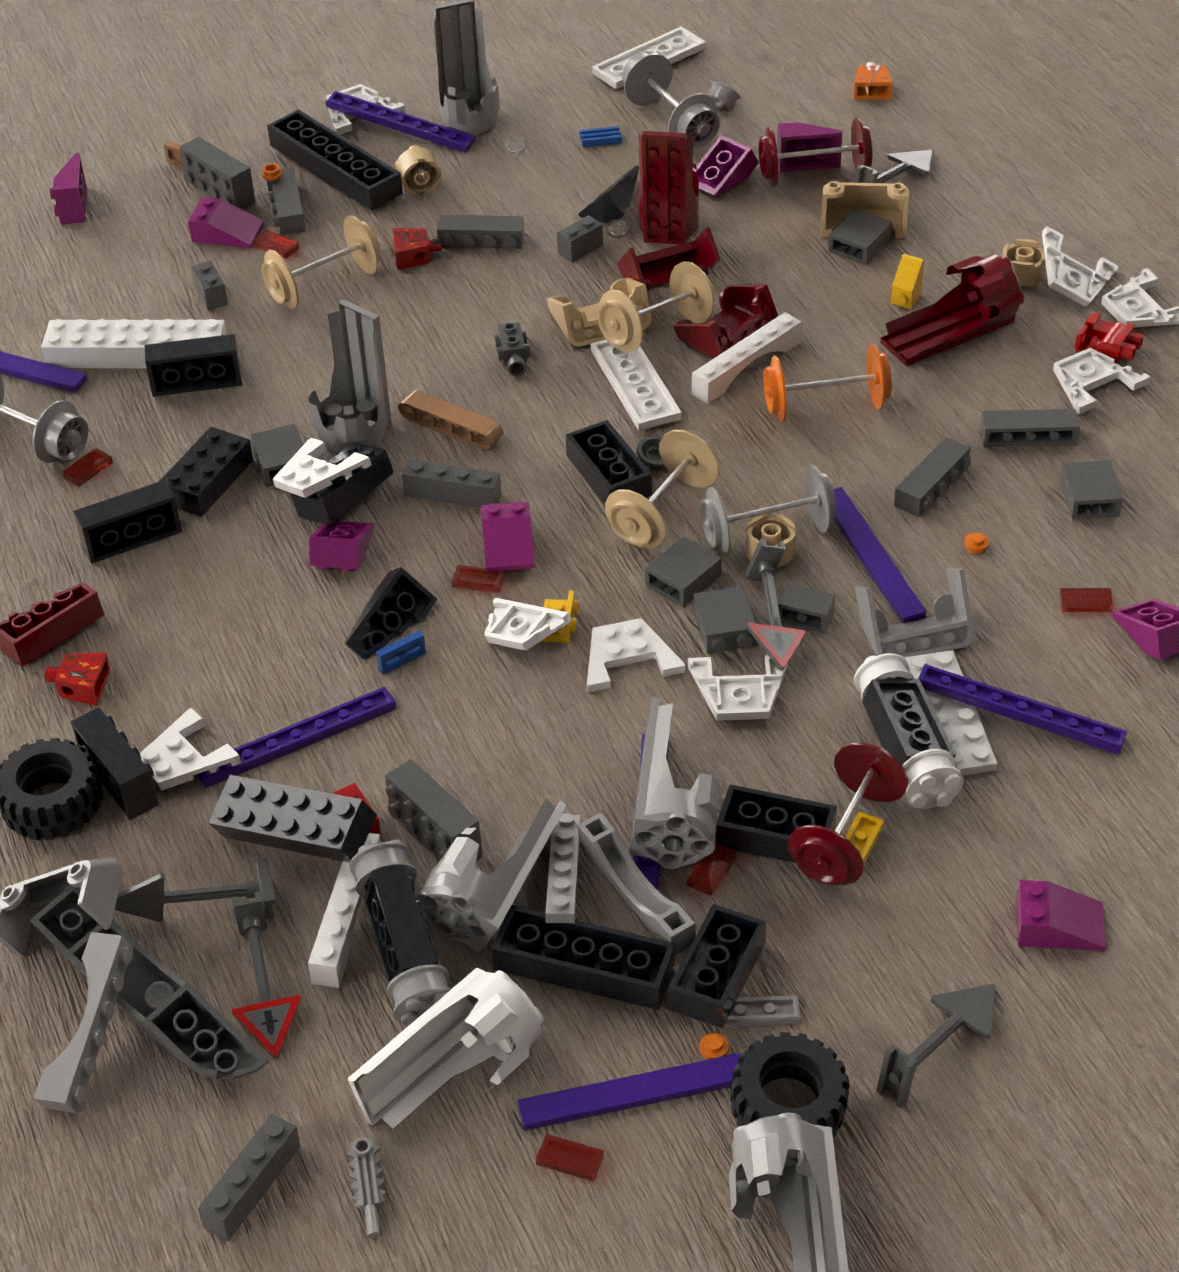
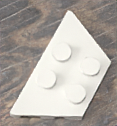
[484,598,572,651]

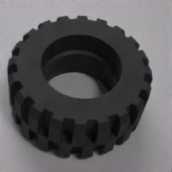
[0,738,103,840]
[730,1032,850,1137]

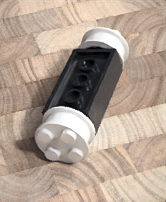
[854,653,964,809]

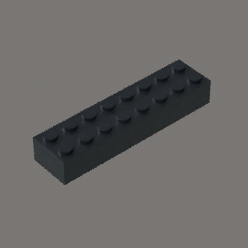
[267,109,403,211]

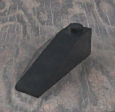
[578,165,639,223]
[344,567,437,660]

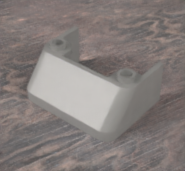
[855,568,974,657]
[0,858,124,958]

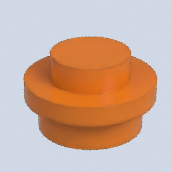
[262,163,283,182]
[964,532,989,555]
[699,1033,729,1060]

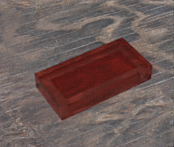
[253,230,299,259]
[62,448,113,487]
[452,565,506,593]
[1059,588,1114,612]
[687,843,737,896]
[536,1134,604,1182]

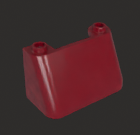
[673,284,778,358]

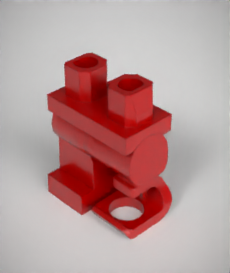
[1075,312,1144,363]

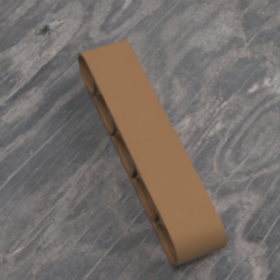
[398,390,504,450]

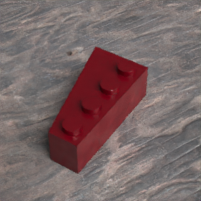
[0,583,105,667]

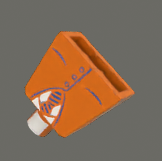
[854,62,893,100]

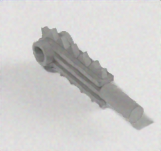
[346,1136,386,1239]

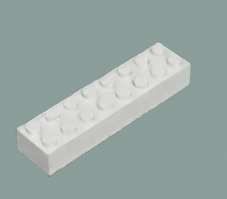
[41,319,227,368]

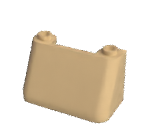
[821,181,909,239]
[547,277,651,347]

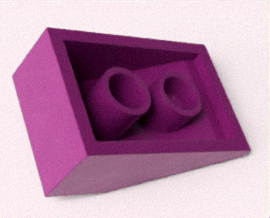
[777,122,843,172]
[693,135,759,198]
[50,153,87,224]
[188,197,264,248]
[481,502,535,572]
[309,520,374,572]
[1112,598,1179,660]
[1016,880,1106,951]

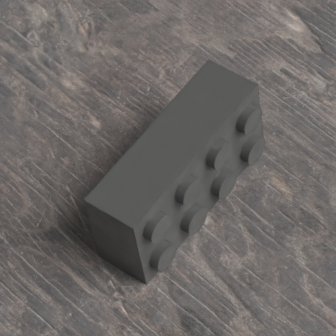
[180,136,256,209]
[385,759,483,860]

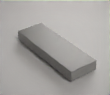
[712,995,801,1028]

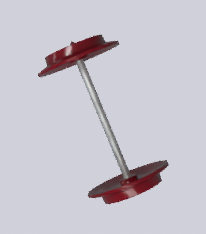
[758,117,873,187]
[788,743,909,885]

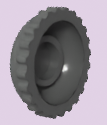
[636,436,665,469]

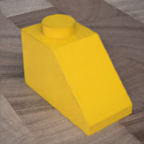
[891,254,924,309]

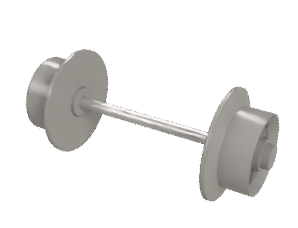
[622,53,720,147]
[0,376,89,463]

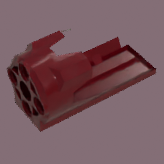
[638,131,699,245]
[880,255,1024,366]

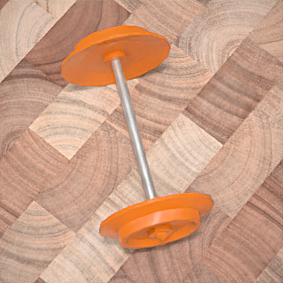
[763,343,892,423]

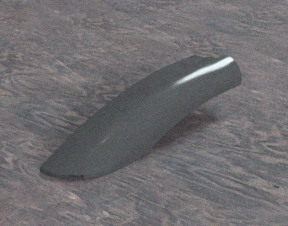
[30,886,269,1079]

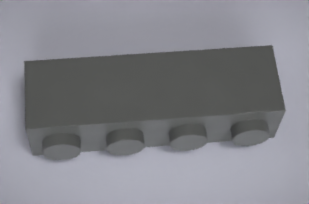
[267,168,306,235]
[437,215,524,249]
[980,409,1080,447]
[894,437,971,517]
[402,459,501,508]
[198,1113,301,1241]

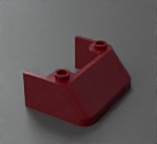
[617,227,721,291]

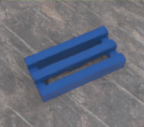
[579,126,622,147]
[376,630,426,674]

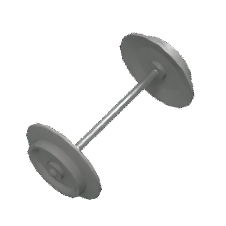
[700,464,837,557]

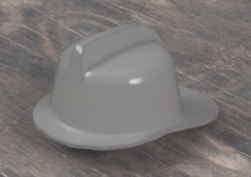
[709,80,741,108]

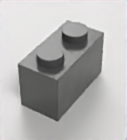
[557,215,603,263]
[191,261,228,310]
[778,584,835,633]

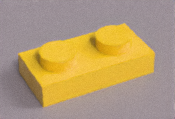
[845,811,884,864]

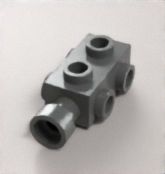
[495,322,530,376]

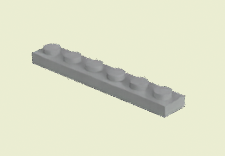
[545,813,581,923]

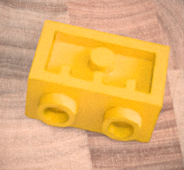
[540,590,579,643]

